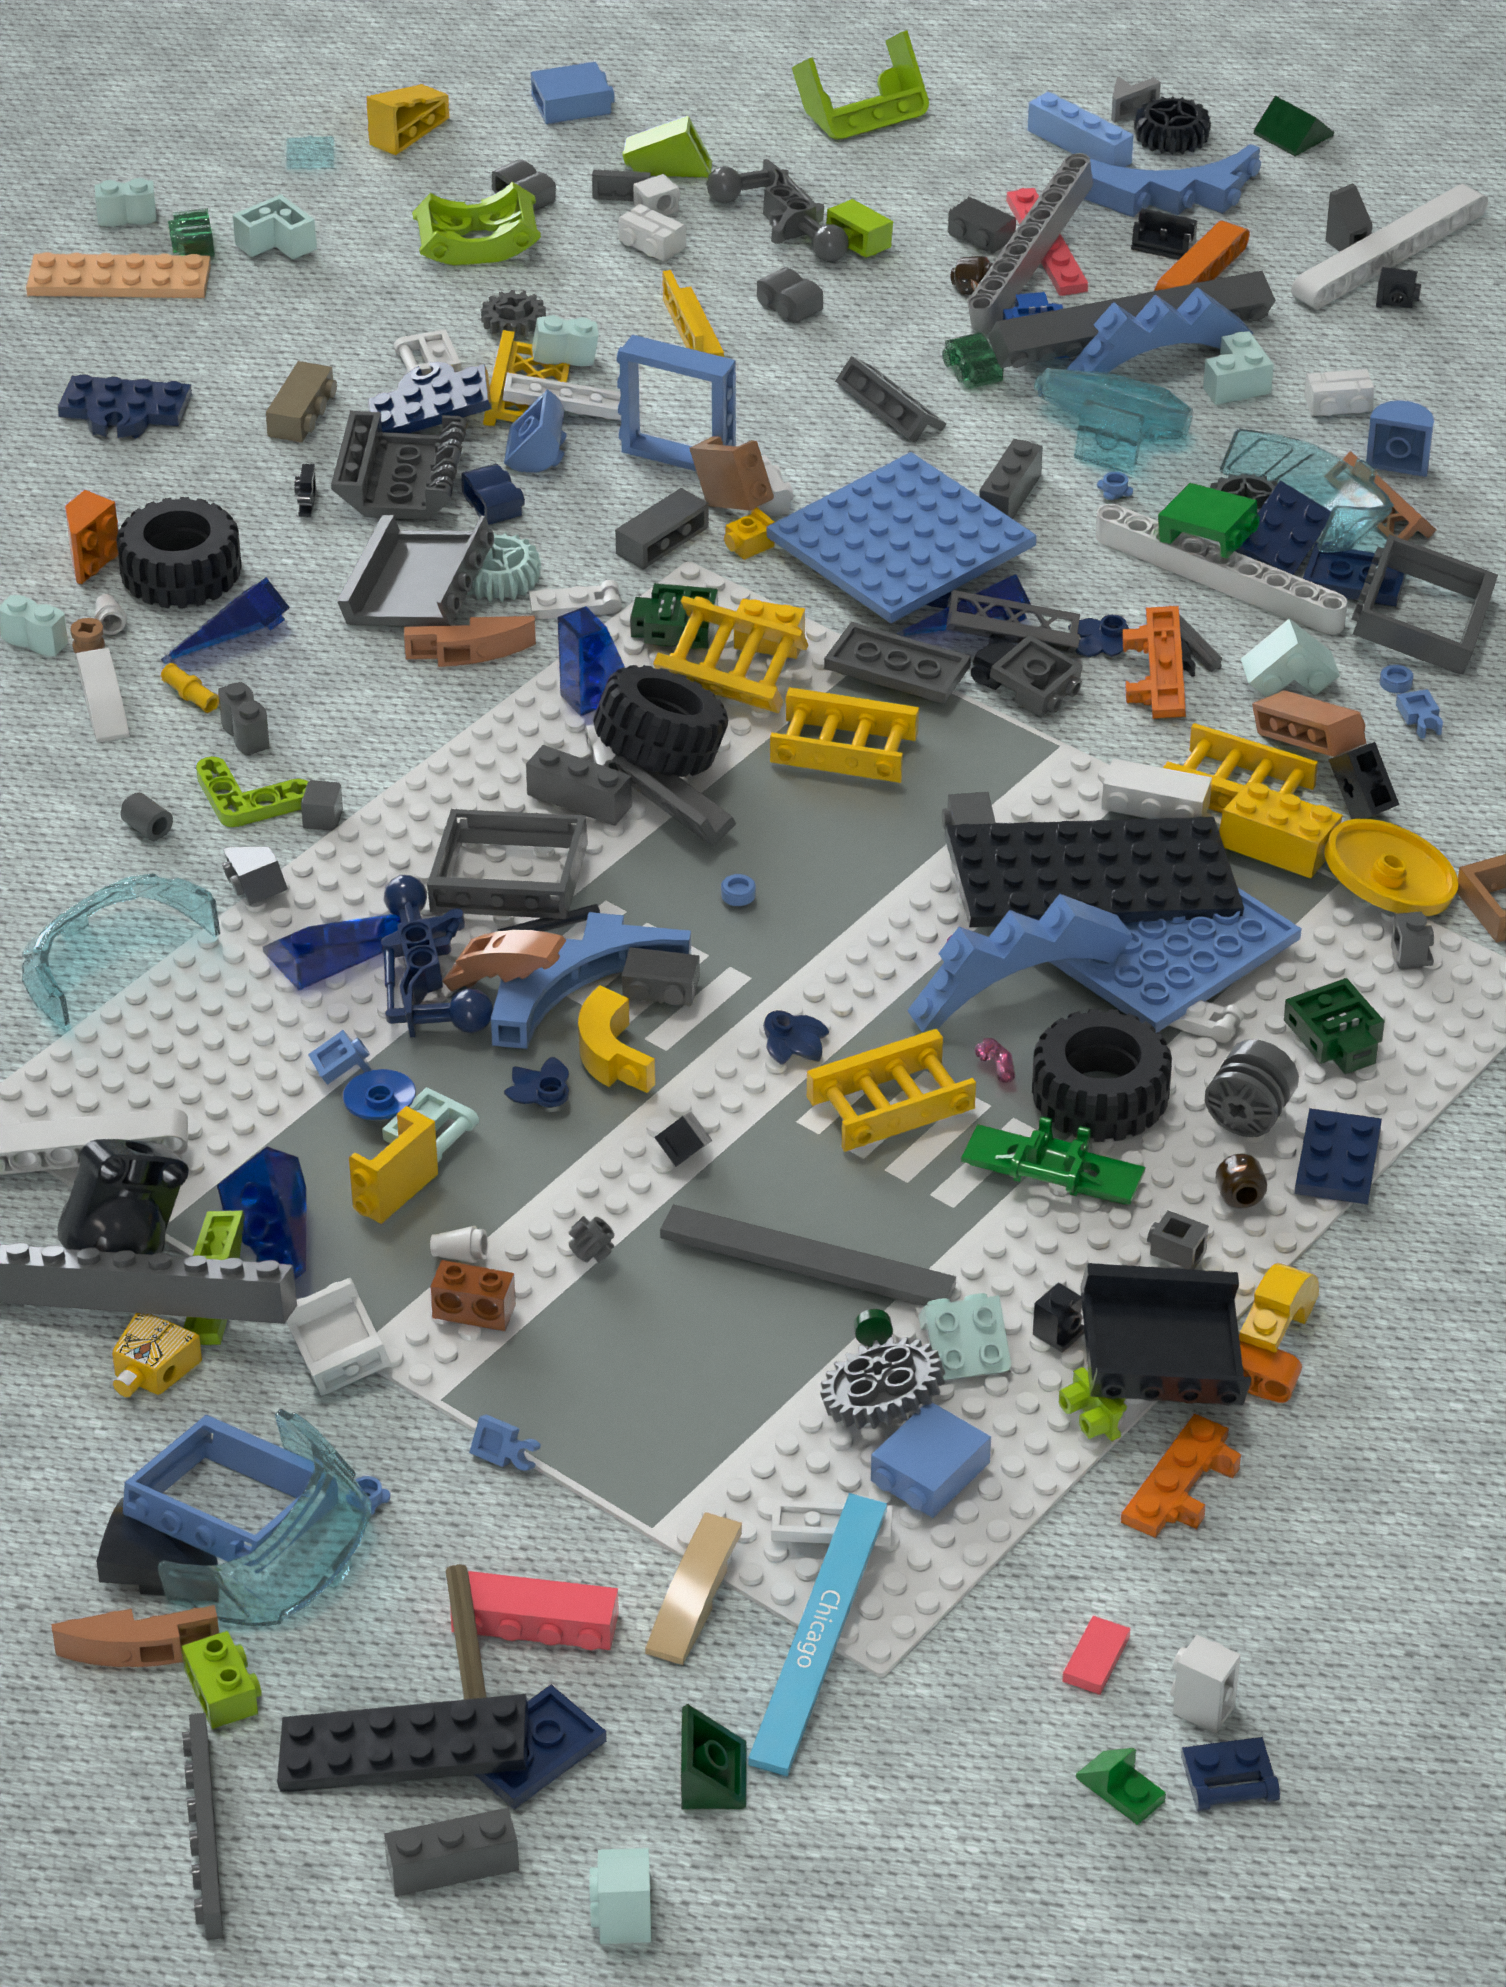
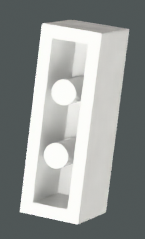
[1101,759,1212,819]

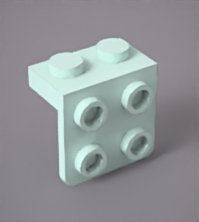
[918,1293,1011,1381]

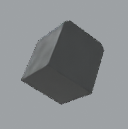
[301,780,343,831]

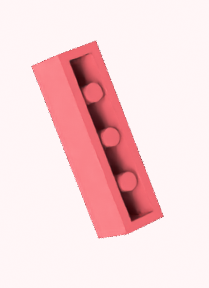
[450,1571,619,1650]

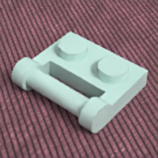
[382,1087,479,1162]

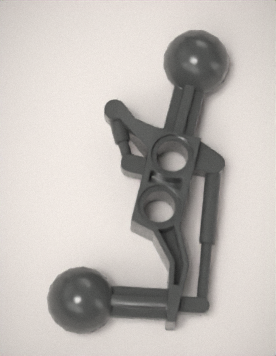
[706,159,849,262]

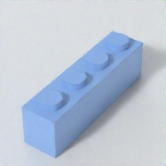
[1028,92,1134,167]

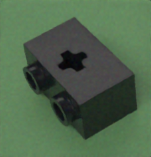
[1328,742,1400,819]

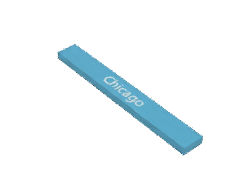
[748,1493,887,1777]

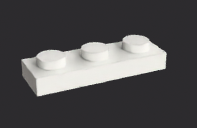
[771,1500,893,1547]

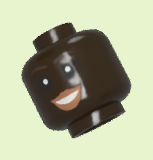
[950,256,993,295]
[1215,1153,1267,1209]

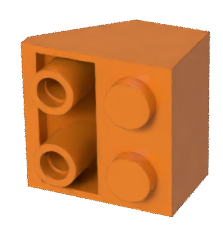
[65,490,118,585]

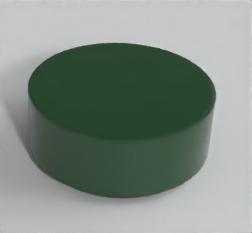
[854,1309,893,1347]

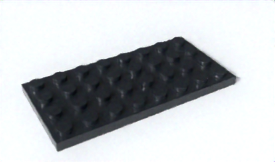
[944,817,1244,928]

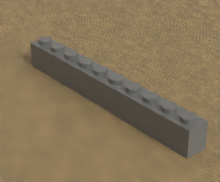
[988,271,1276,368]
[0,1243,297,1324]

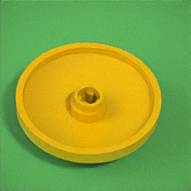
[1324,819,1458,916]

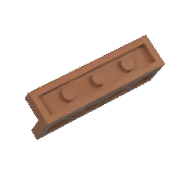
[1325,451,1437,541]

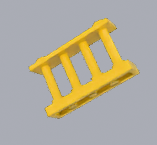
[653,596,809,713]
[770,687,919,783]
[1163,723,1318,813]
[806,1028,976,1152]

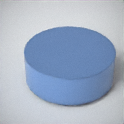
[1380,665,1413,693]
[721,874,756,906]

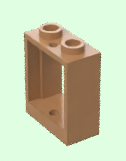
[1457,854,1506,943]

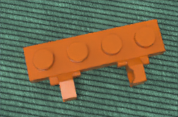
[1122,606,1186,719]
[1121,1413,1241,1538]

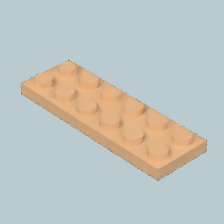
[26,252,211,298]

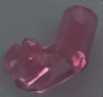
[975,1038,1015,1083]

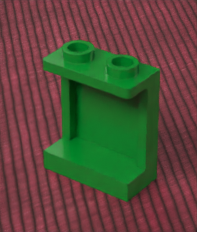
[1158,483,1260,559]

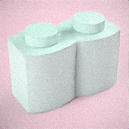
[95,178,157,227]
[532,315,599,366]
[0,595,68,656]

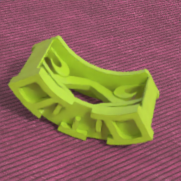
[412,182,541,266]

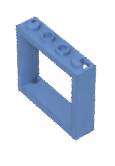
[617,334,736,471]
[123,1415,337,1574]

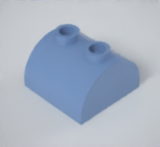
[504,389,567,473]
[1366,400,1434,477]

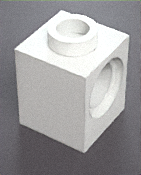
[633,174,680,216]

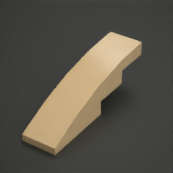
[645,1512,742,1665]

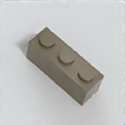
[266,361,337,443]

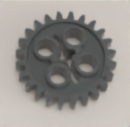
[820,1337,945,1430]

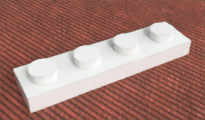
[503,373,621,420]

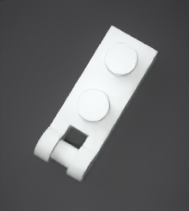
[529,580,622,620]
[1168,1000,1244,1043]

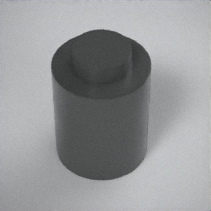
[120,792,173,841]

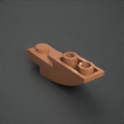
[404,616,536,667]
[442,930,566,991]
[51,1605,219,1667]

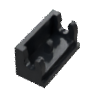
[1131,208,1198,260]

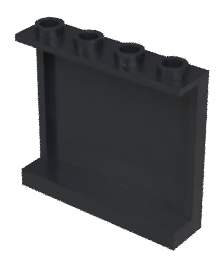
[1080,1263,1251,1406]

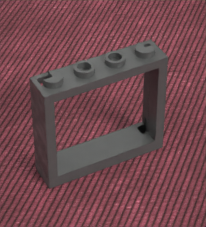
[1351,534,1498,675]
[427,809,588,919]

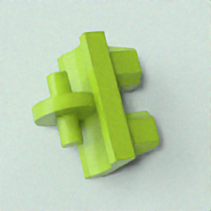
[1058,1367,1127,1441]

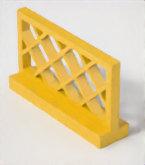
[483,330,570,426]

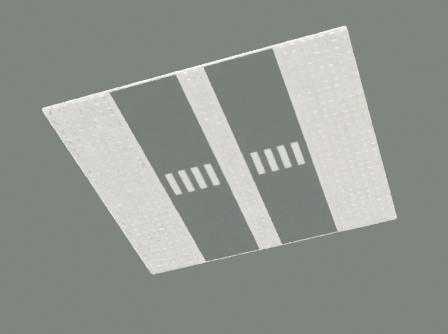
[0,562,1506,1677]

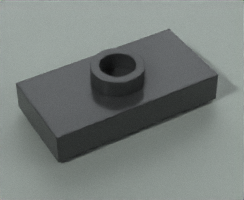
[592,170,651,201]

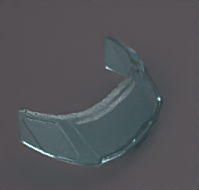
[1220,429,1394,552]
[22,874,220,1033]
[157,1409,372,1626]

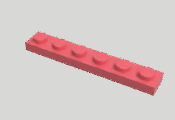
[1006,188,1088,296]

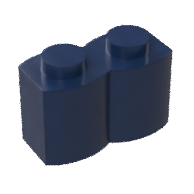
[461,463,525,525]

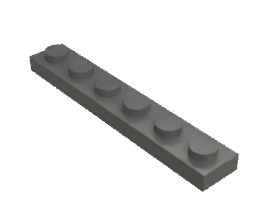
[182,1713,223,1940]

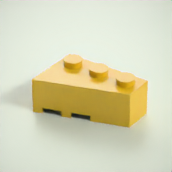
[366,84,450,155]

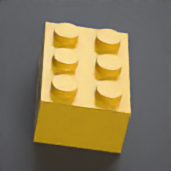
[1219,782,1343,879]

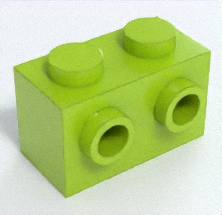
[826,199,893,258]
[182,1631,262,1729]

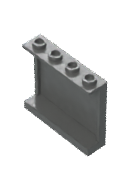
[337,515,494,626]

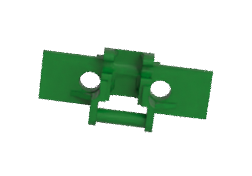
[961,1116,1146,1205]

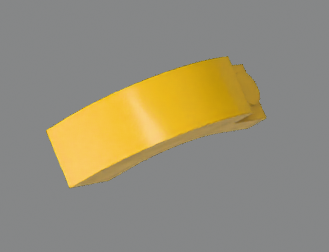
[578,985,655,1093]
[1240,1263,1319,1353]

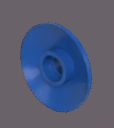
[343,1069,416,1120]

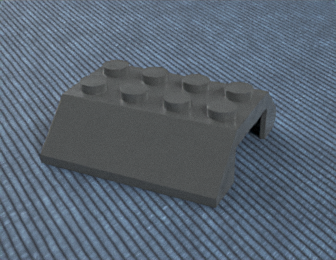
[331,411,467,520]

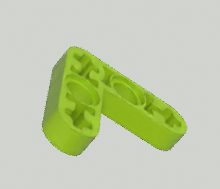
[196,756,309,827]

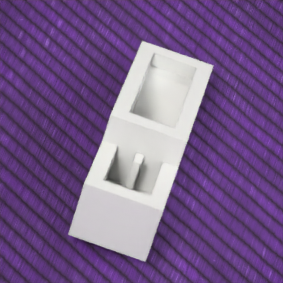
[76,648,130,743]

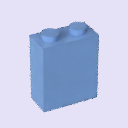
[531,61,615,124]
[871,1402,991,1518]

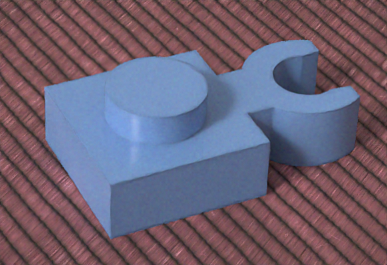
[1396,689,1443,738]
[469,1415,541,1471]

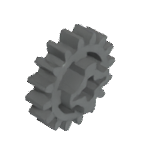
[481,290,546,339]

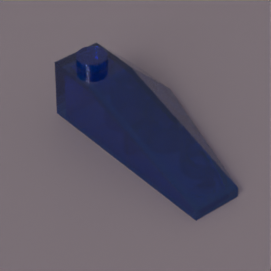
[896,574,1031,638]
[161,577,290,664]
[262,914,401,991]
[217,1146,307,1280]

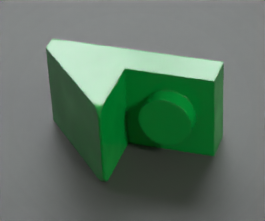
[1075,1748,1166,1825]

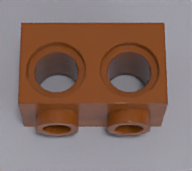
[430,1260,516,1331]

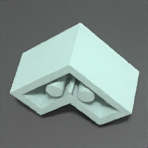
[232,194,317,260]
[1203,331,1274,405]
[1241,619,1340,697]
[589,1848,651,1944]

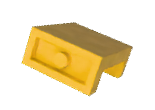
[349,1106,438,1224]

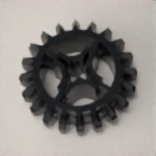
[1134,96,1211,155]

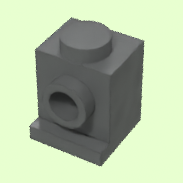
[1391,911,1434,969]
[1147,1210,1209,1270]

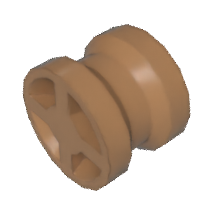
[70,618,105,653]

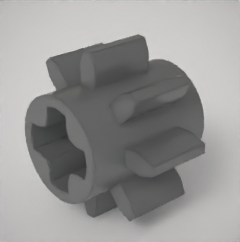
[568,1216,615,1263]

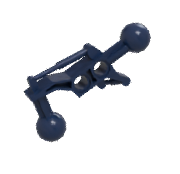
[381,875,493,1038]

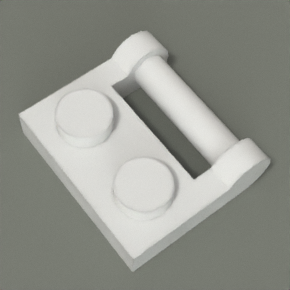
[394,329,461,376]

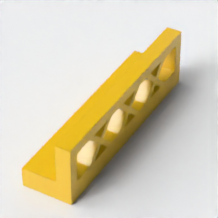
[662,270,724,357]

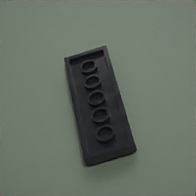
[277,1694,529,1792]

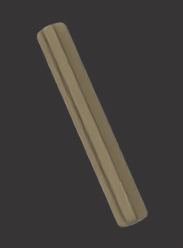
[446,1564,486,1700]

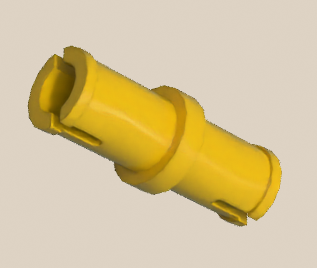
[160,663,219,713]

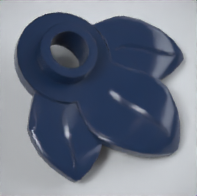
[1068,614,1129,657]
[763,1010,829,1065]
[504,1057,569,1108]

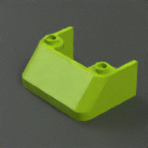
[791,30,929,140]

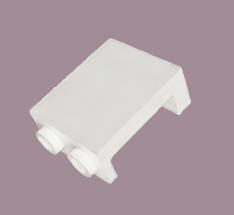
[286,1278,391,1396]

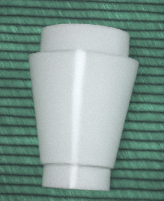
[95,594,127,635]
[430,1226,488,1263]

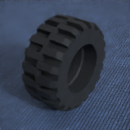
[117,497,242,609]
[593,665,729,777]
[1032,1009,1172,1142]

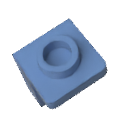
[308,1030,372,1085]

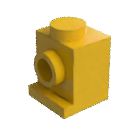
[724,507,775,560]

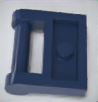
[1181,1737,1280,1811]

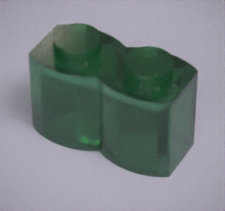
[168,208,215,257]
[942,332,1004,389]

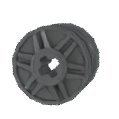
[1204,1039,1299,1137]

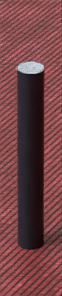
[497,904,600,932]

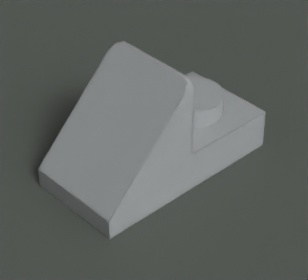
[1111,77,1161,123]

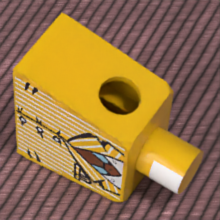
[112,1313,202,1397]

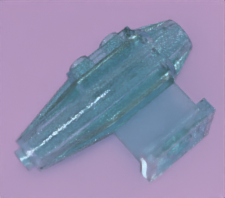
[1034,368,1193,474]

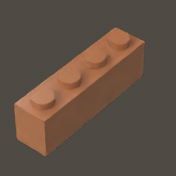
[1252,690,1367,757]

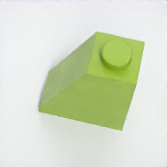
[622,116,712,178]

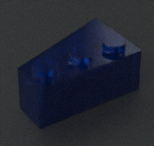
[557,606,625,716]

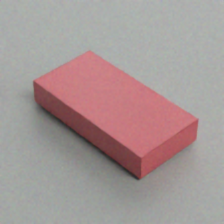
[1063,1616,1131,1695]

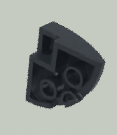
[96,1498,221,1600]

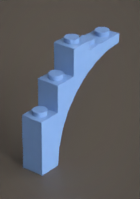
[1084,144,1261,217]
[1061,287,1253,396]
[907,894,1133,1033]
[491,912,691,1049]

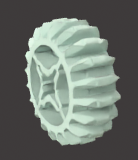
[467,532,541,602]

